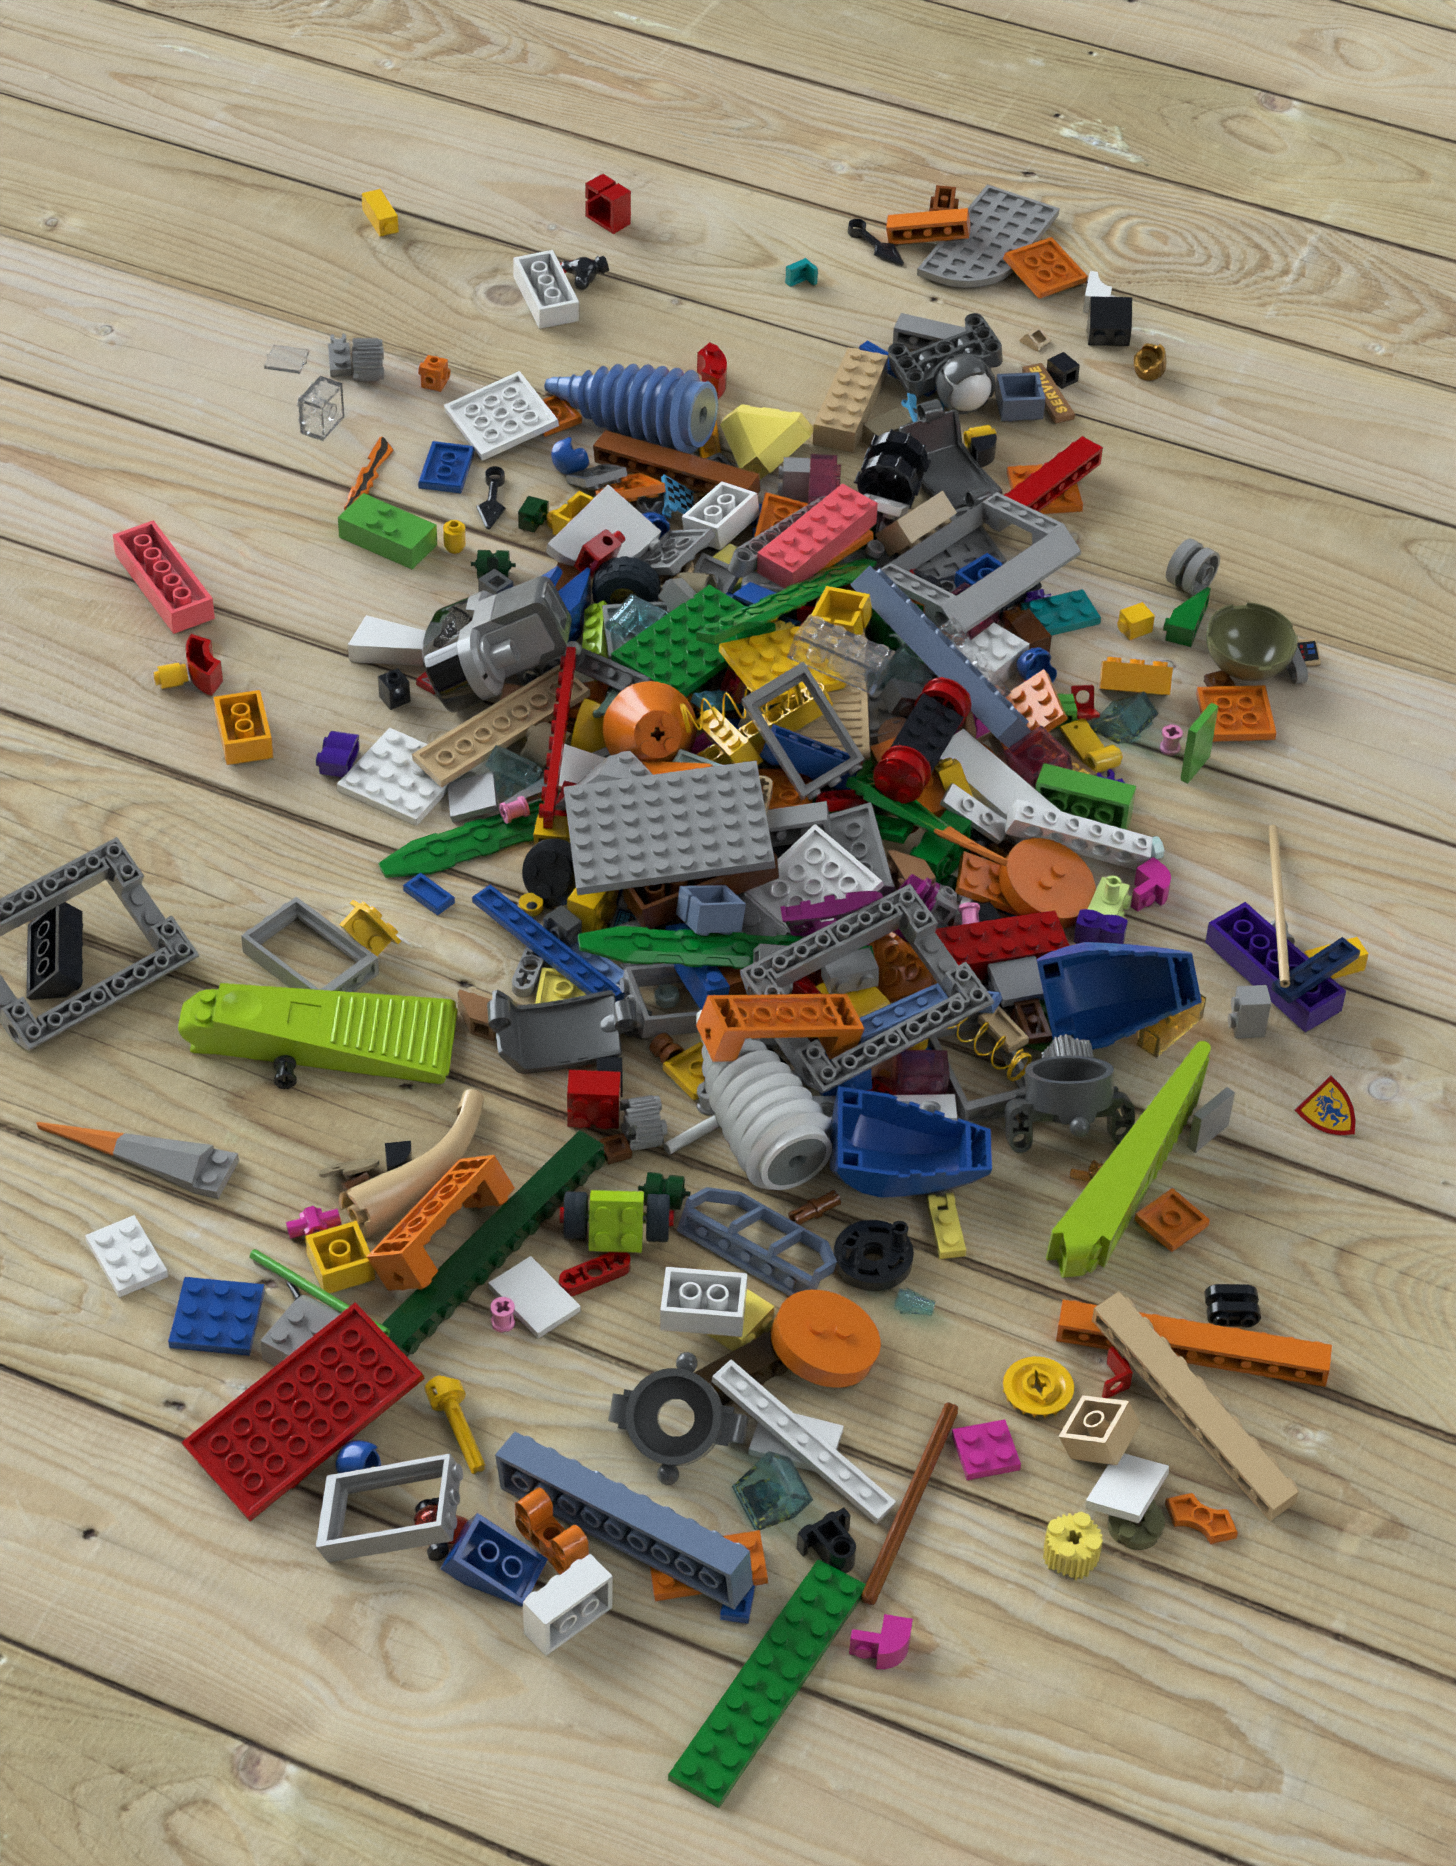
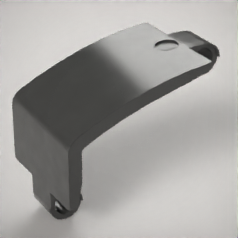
[899,399,1002,510]
[487,990,637,1074]

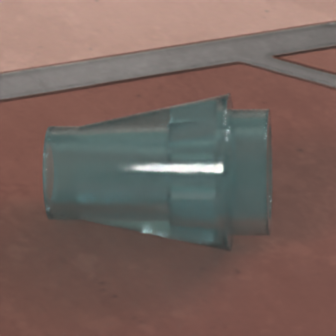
[894,1288,935,1316]

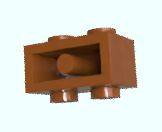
[929,185,959,211]

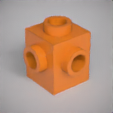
[418,355,451,392]

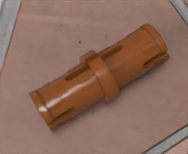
[788,1190,841,1225]

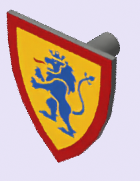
[1294,1075,1356,1135]

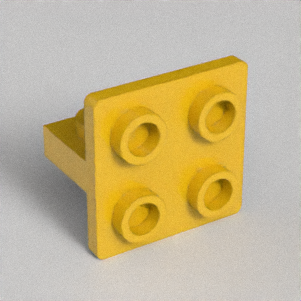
[339,900,401,956]

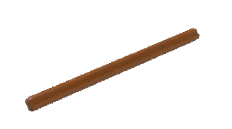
[861,1402,959,1605]

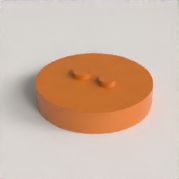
[999,838,1096,929]
[771,1290,881,1388]

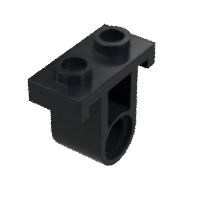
[796,1507,856,1573]

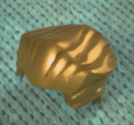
[1134,343,1167,381]

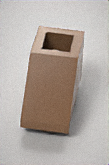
[887,850,936,890]
[457,989,496,1042]

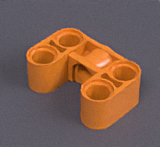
[515,1487,589,1575]

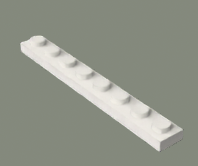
[711,1360,896,1524]

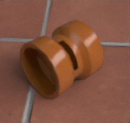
[649,1033,684,1064]

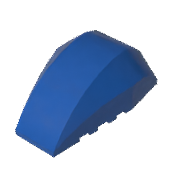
[1036,942,1202,1050]
[830,1086,992,1198]

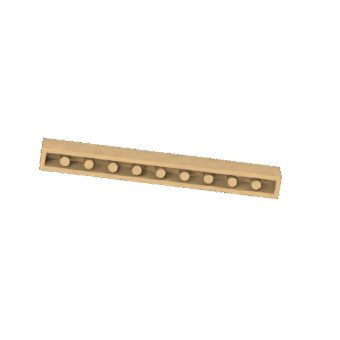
[1092,1291,1299,1522]

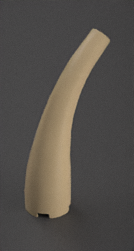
[339,1089,485,1240]

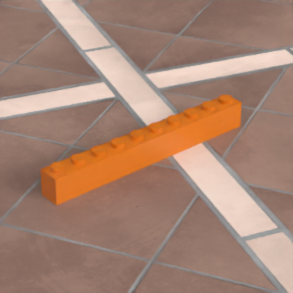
[1056,1299,1332,1387]

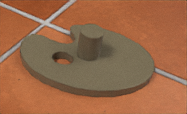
[318,1158,379,1182]

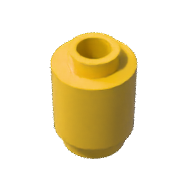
[963,425,997,448]
[443,520,466,554]
[153,662,189,689]

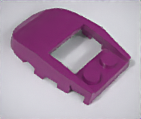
[780,891,883,937]

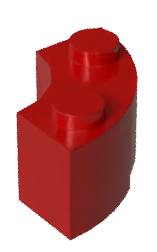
[697,342,727,399]
[185,634,223,696]

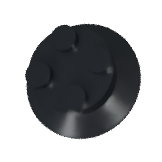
[522,838,576,907]

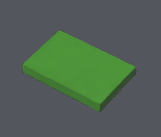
[1180,703,1219,784]

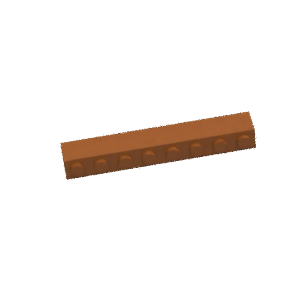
[593,430,761,495]

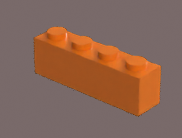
[886,208,971,245]

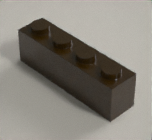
[686,1331,789,1410]

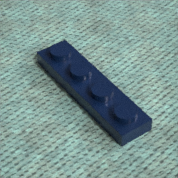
[1271,937,1360,1004]

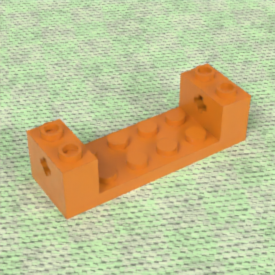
[696,994,865,1062]
[367,1155,515,1291]

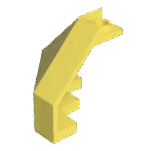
[720,404,813,480]

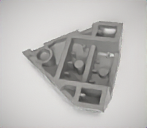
[555,751,653,810]

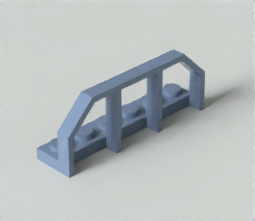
[677,1187,837,1296]

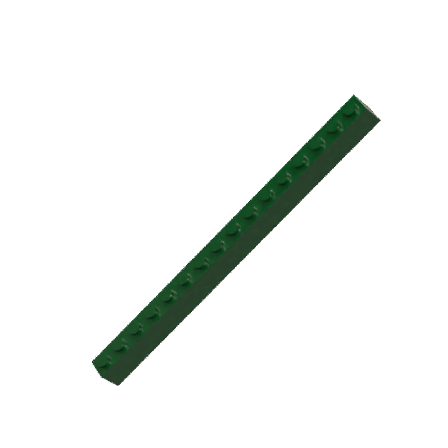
[381,1130,605,1356]

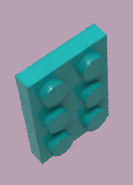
[1021,589,1101,636]

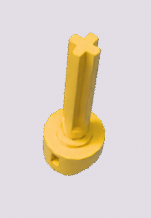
[425,1375,486,1474]

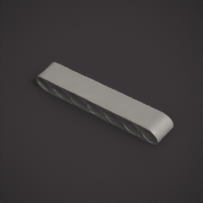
[728,496,826,577]

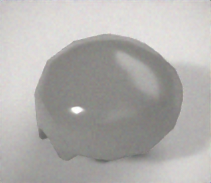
[636,493,664,516]

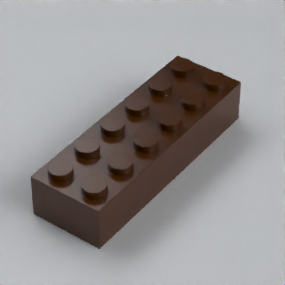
[623,852,779,929]

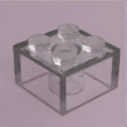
[297,376,345,441]

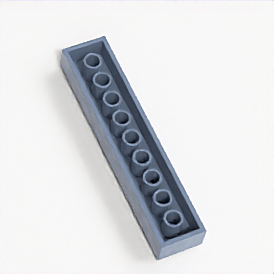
[851,566,1031,751]
[495,1432,753,1609]

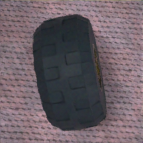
[592,556,660,605]

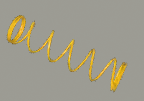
[680,681,803,733]
[946,1017,1032,1081]

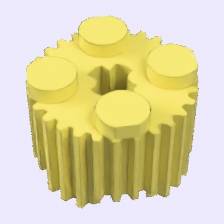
[1043,1512,1103,1580]

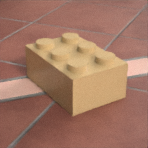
[875,491,957,557]

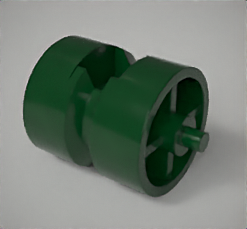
[471,550,516,579]
[638,1172,691,1210]

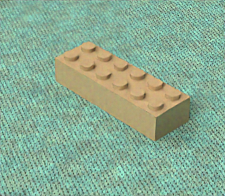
[812,347,889,453]

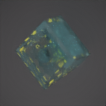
[1090,691,1159,744]
[732,1451,813,1531]

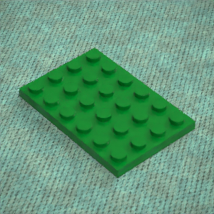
[611,584,776,696]

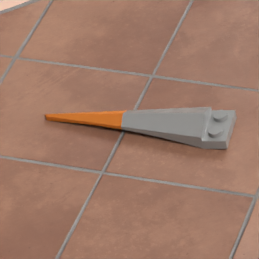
[36,1122,239,1199]

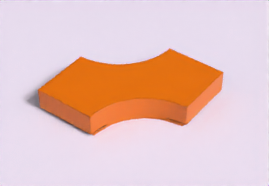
[1165,1493,1238,1544]

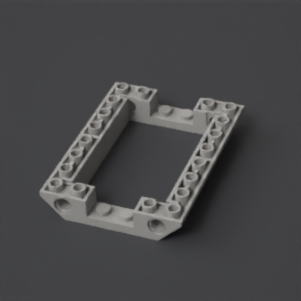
[881,492,1081,637]
[0,837,199,1051]
[740,884,994,1093]

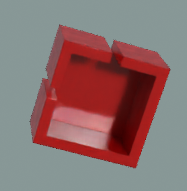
[585,174,631,234]
[567,1070,621,1129]

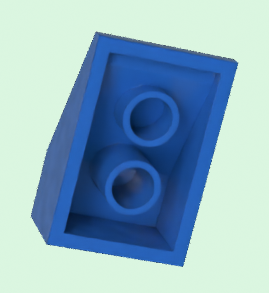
[558,567,591,642]
[440,1513,548,1607]

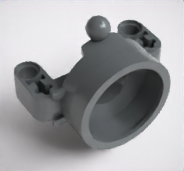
[1005,1056,1135,1153]
[608,1352,749,1485]

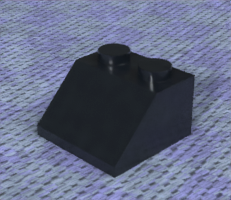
[1086,296,1132,346]

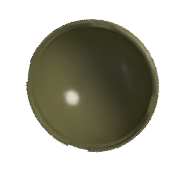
[1206,602,1298,681]

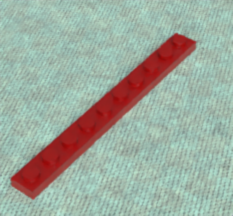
[539,647,576,829]

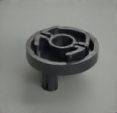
[834,1220,914,1291]

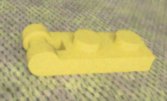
[926,1192,966,1259]

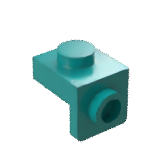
[785,258,818,287]

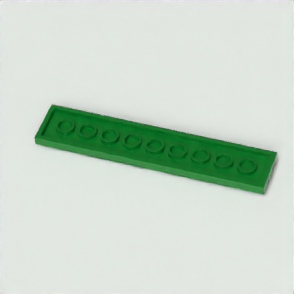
[668,1559,866,1808]

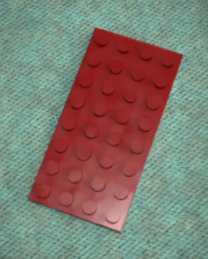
[181,1302,425,1522]

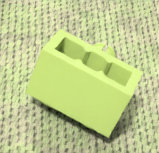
[1088,875,1132,918]

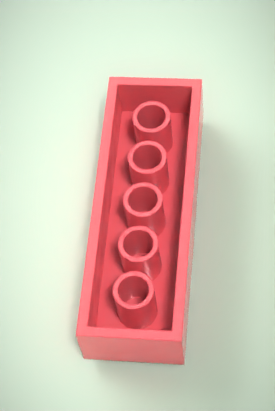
[757,483,878,589]
[113,520,215,634]

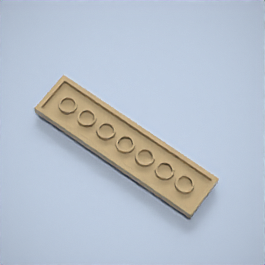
[412,664,590,788]

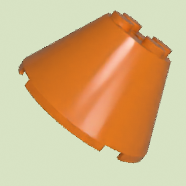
[603,681,697,762]

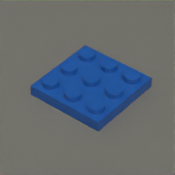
[168,1277,265,1356]

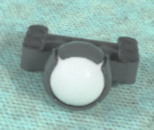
[888,313,1003,414]

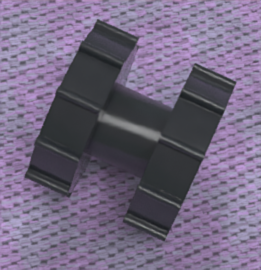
[854,429,931,509]

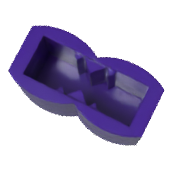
[316,731,360,777]
[1073,909,1128,944]

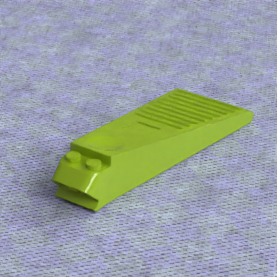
[178,983,458,1084]
[1046,1041,1211,1278]

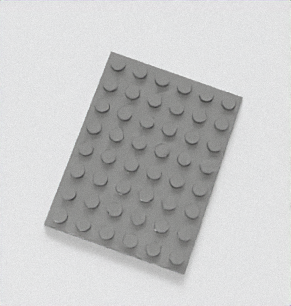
[564,761,775,895]

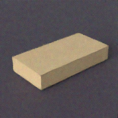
[978,1006,1029,1053]

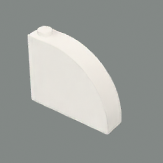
[546,485,661,566]

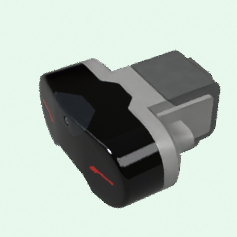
[422,576,582,713]

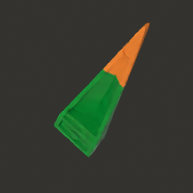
[846,774,1008,867]

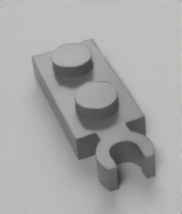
[328,334,352,377]

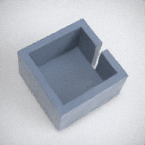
[995,372,1045,421]
[676,885,746,936]

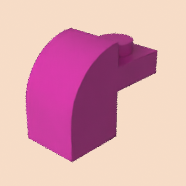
[1131,857,1171,912]
[849,1614,913,1669]

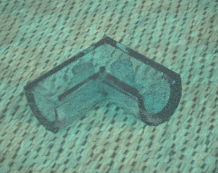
[606,594,669,638]

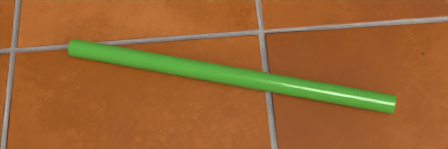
[250,1249,390,1336]

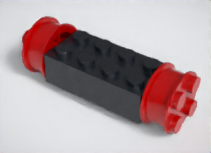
[873,677,972,803]

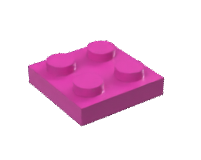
[951,1419,1021,1480]

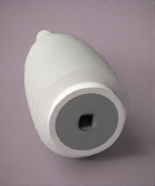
[696,1010,832,1190]

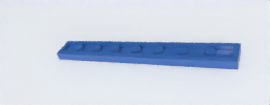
[472,884,625,1002]

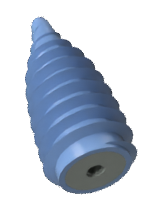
[544,364,718,454]

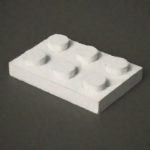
[864,493,909,520]
[85,1215,168,1297]

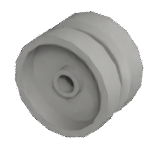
[1166,538,1220,596]

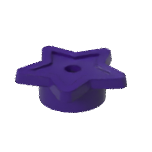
[1024,589,1051,602]

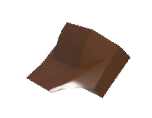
[1010,998,1052,1044]

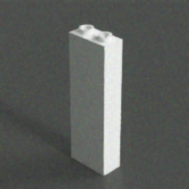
[936,729,1060,844]

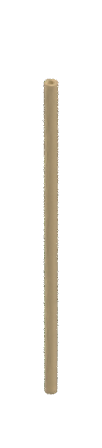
[1268,825,1290,988]

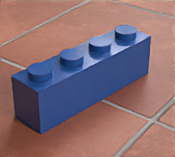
[760,724,857,791]
[665,923,730,1010]

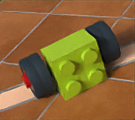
[559,1190,674,1253]

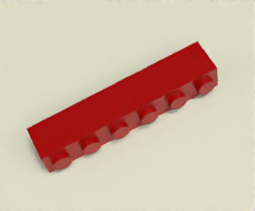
[1004,436,1103,512]

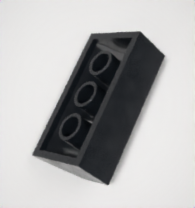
[26,902,83,1000]

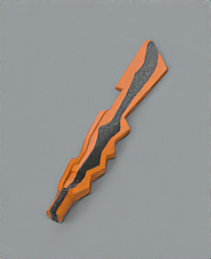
[344,437,393,510]

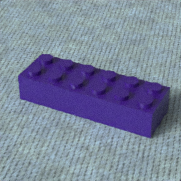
[1205,902,1346,1033]

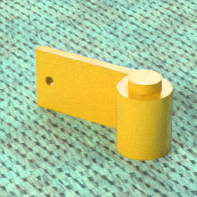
[1060,719,1123,773]

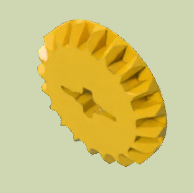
[1003,1356,1074,1418]

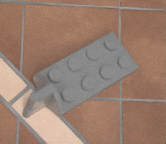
[830,802,895,897]

